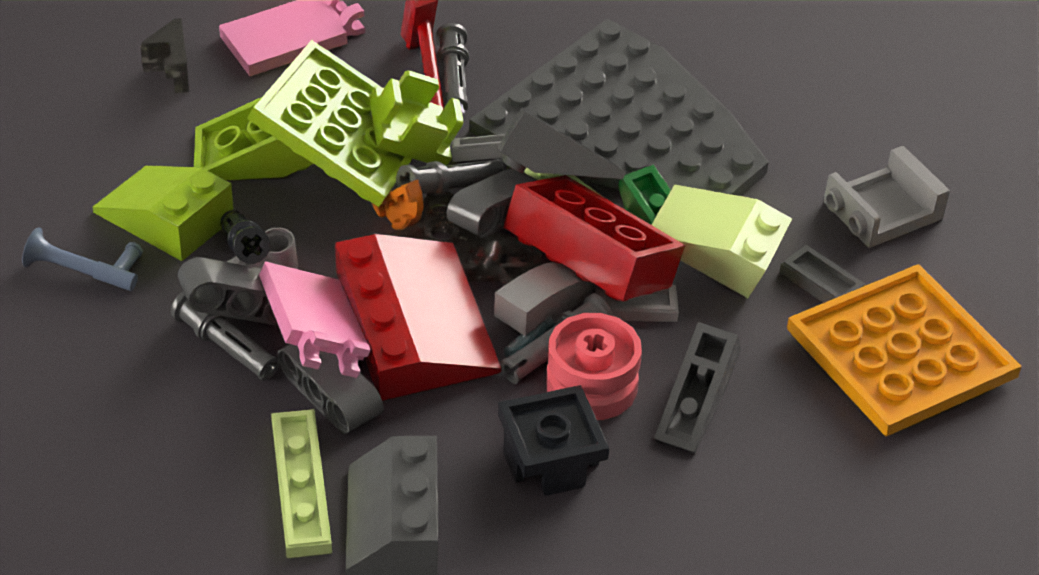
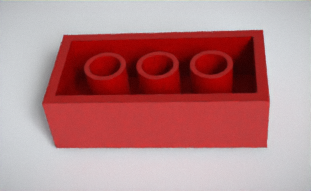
[503,175,685,301]

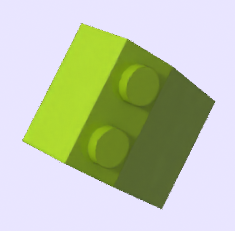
[194,97,314,180]
[93,166,233,261]

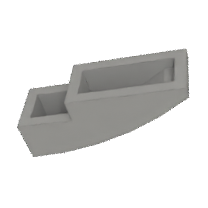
[494,262,596,336]

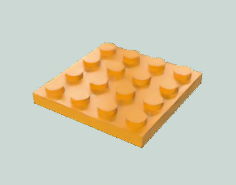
[787,264,1022,437]

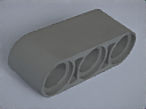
[447,168,537,238]
[178,257,278,325]
[277,344,384,434]

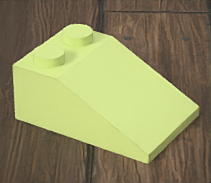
[652,185,792,298]

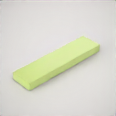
[271,409,332,558]

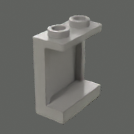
[824,146,950,248]

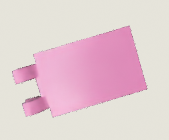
[219,0,365,76]
[259,262,370,378]

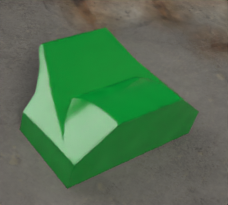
[618,164,671,225]

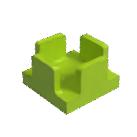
[369,70,464,166]

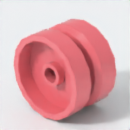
[546,313,642,420]

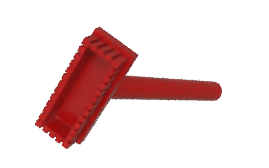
[400,0,444,109]

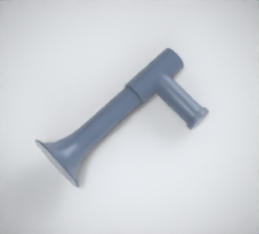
[22,227,143,291]

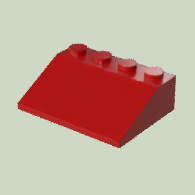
[335,234,501,401]

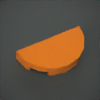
[372,179,423,230]

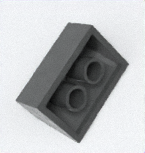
[346,436,438,575]

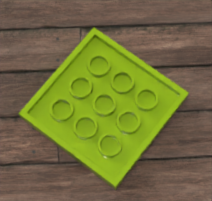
[247,40,412,207]

